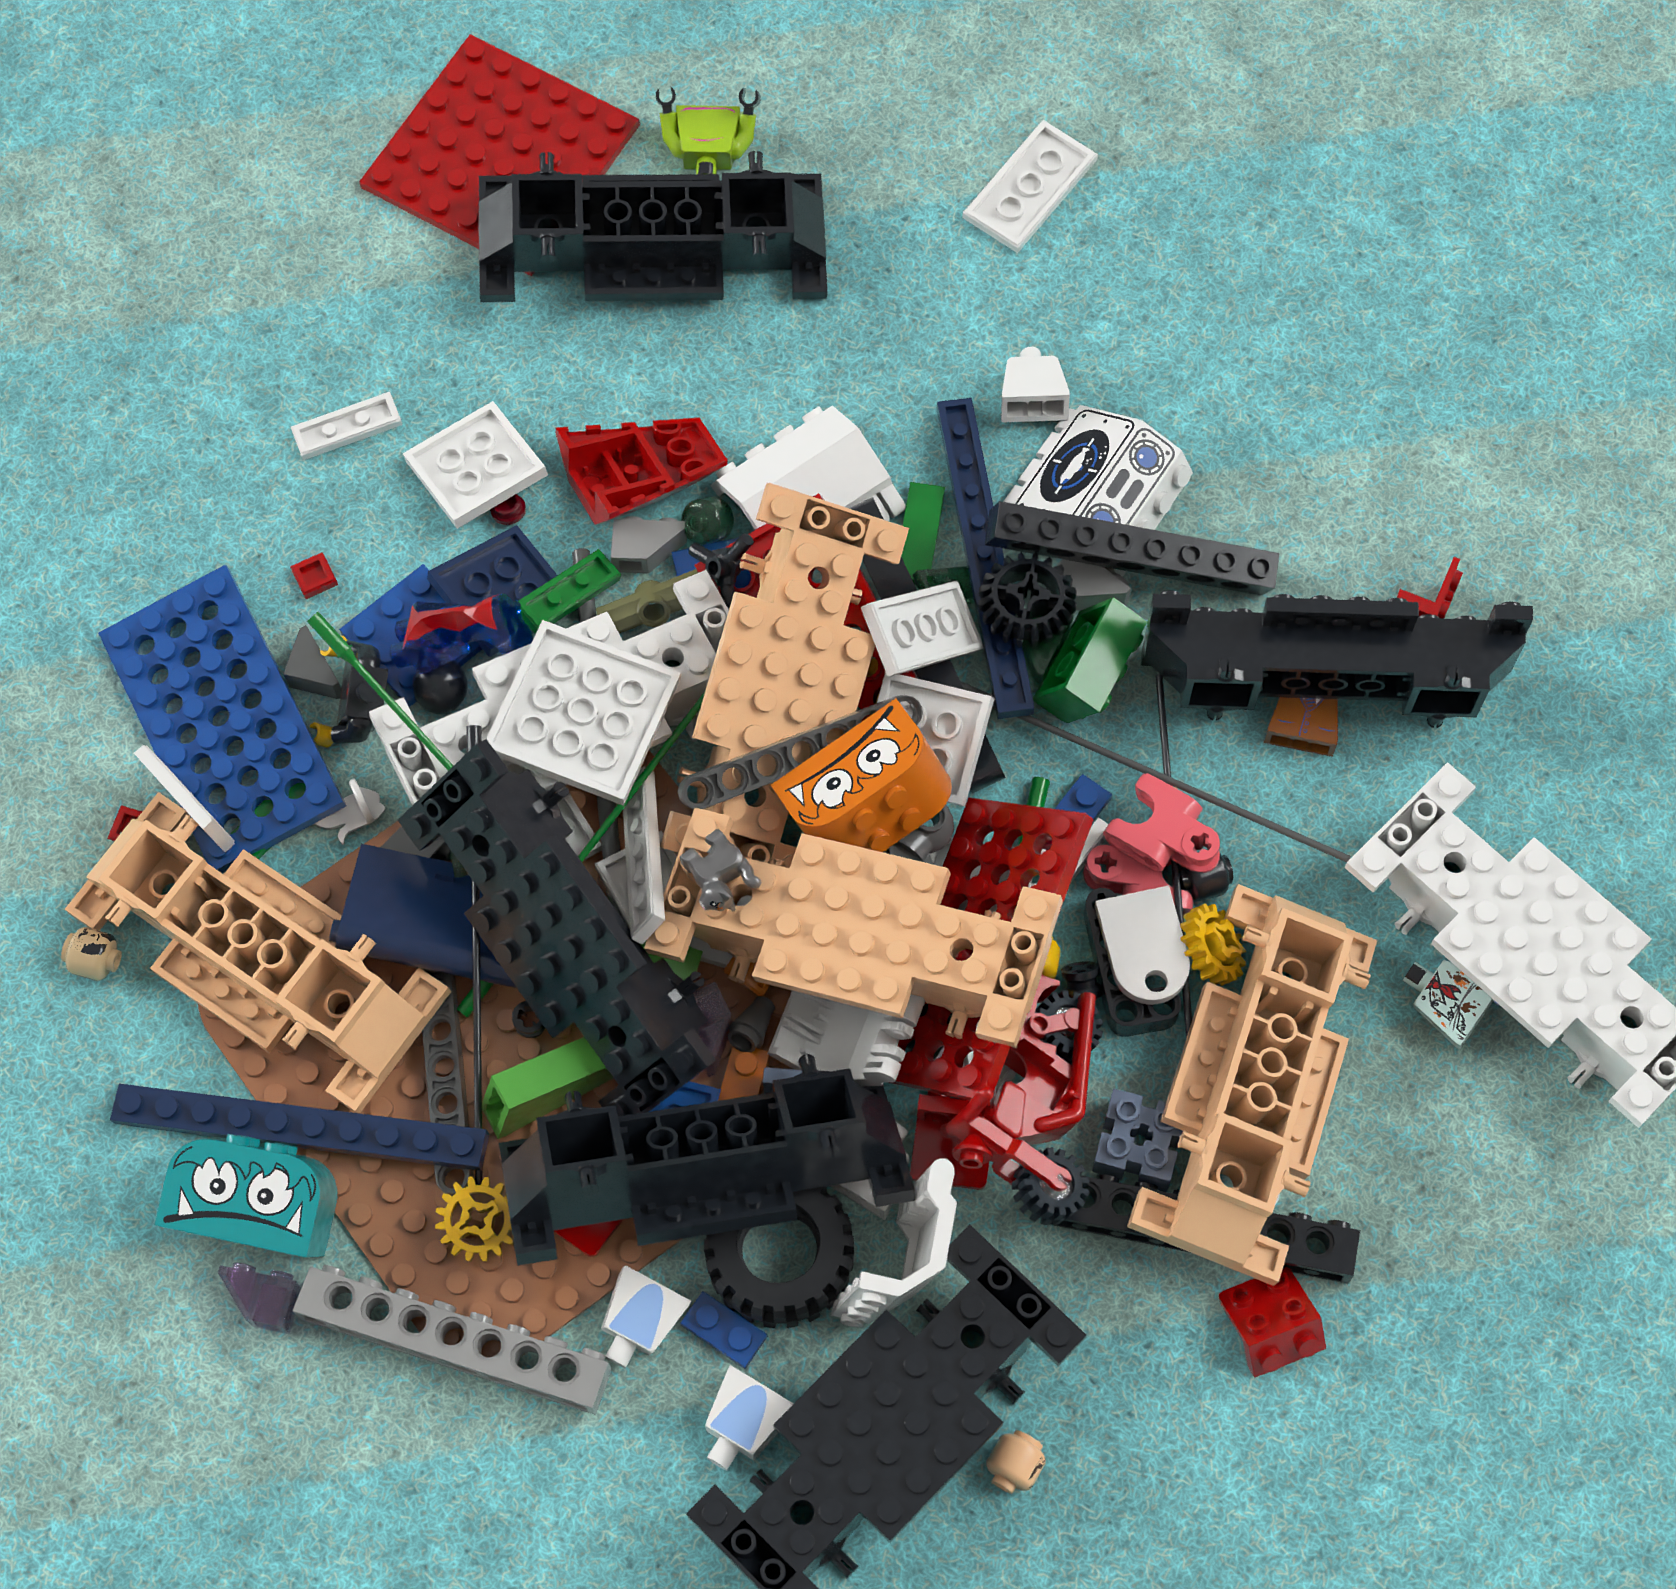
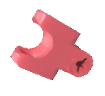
[1103,774,1220,873]
[1083,845,1197,917]

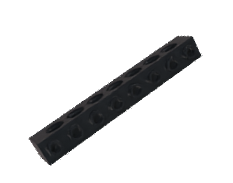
[985,501,1280,595]
[1040,1174,1360,1284]

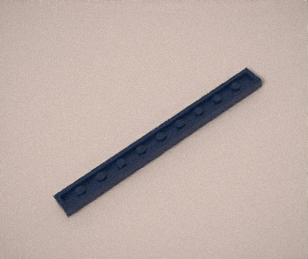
[936,397,1035,719]
[110,1083,489,1171]

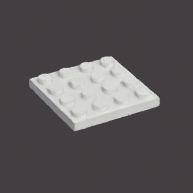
[486,620,681,806]

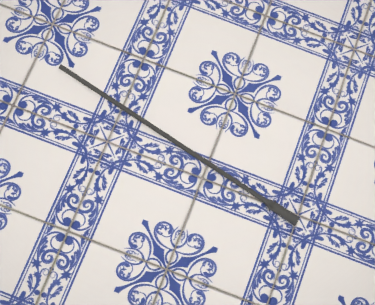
[960,681,1351,863]

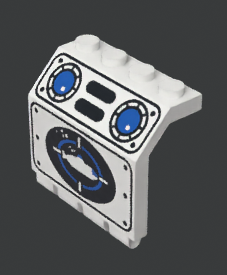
[1003,405,1193,577]

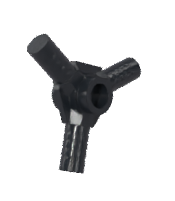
[688,533,754,610]

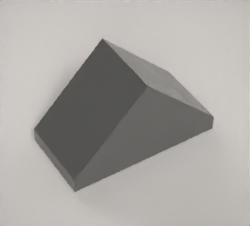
[283,625,341,699]

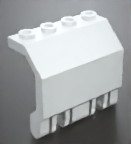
[711,405,906,530]
[767,990,925,1086]
[831,1159,957,1328]

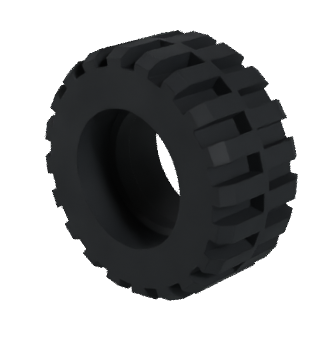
[704,1186,854,1328]

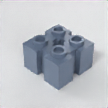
[1092,1088,1183,1192]

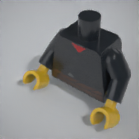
[309,636,388,748]

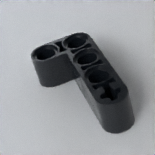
[1084,888,1181,1037]

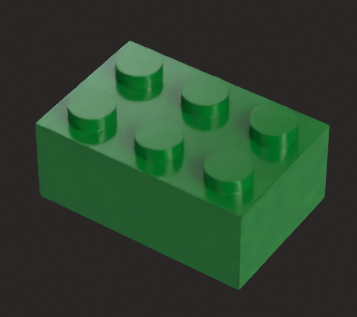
[1033,597,1147,723]

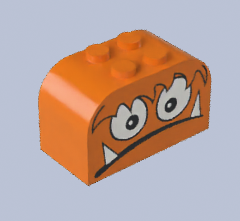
[771,698,952,852]

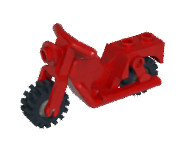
[940,974,1103,1225]

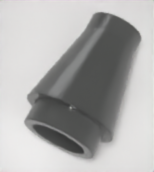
[728,996,775,1053]

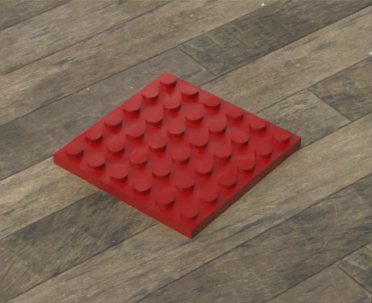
[359,34,640,277]

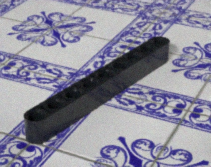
[849,497,1006,794]

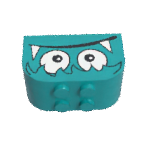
[154,1134,338,1258]

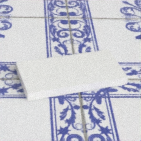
[963,120,1098,253]
[861,581,984,677]

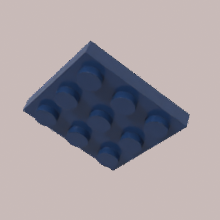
[427,525,578,657]

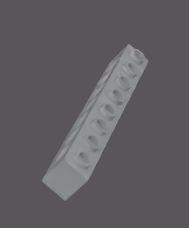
[293,1265,612,1415]

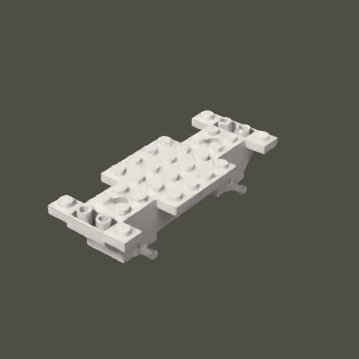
[369,570,729,842]
[1345,762,1676,1128]

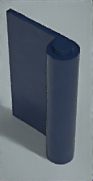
[329,843,516,988]

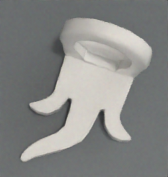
[314,778,386,844]

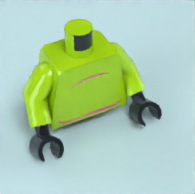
[656,87,761,174]

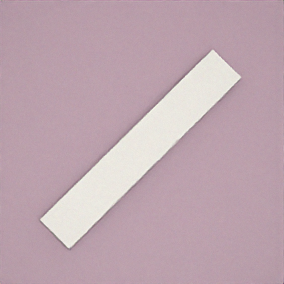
[623,766,665,944]

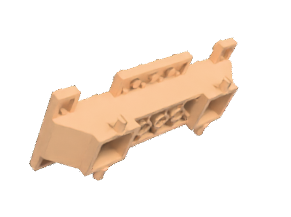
[660,483,909,868]
[65,792,451,1114]
[644,808,1063,1048]
[1127,884,1377,1286]

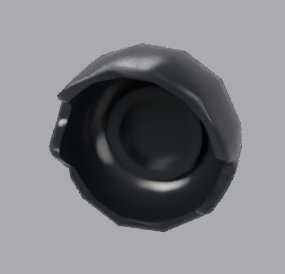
[412,655,468,715]

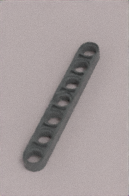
[678,695,923,809]
[421,968,474,1197]

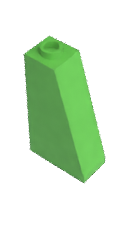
[482,1037,613,1139]

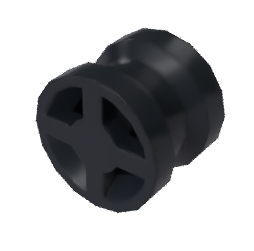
[1061,961,1103,999]

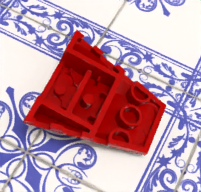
[555,417,728,525]

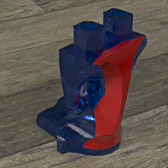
[389,593,534,675]

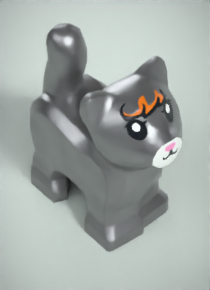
[680,828,761,912]

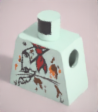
[1403,960,1494,1050]

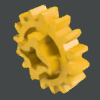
[1180,903,1246,986]
[435,1177,514,1262]

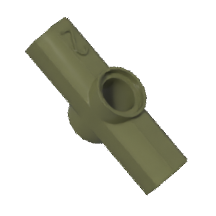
[596,569,698,634]

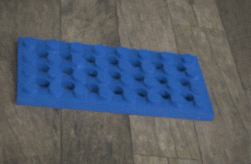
[98,564,347,873]

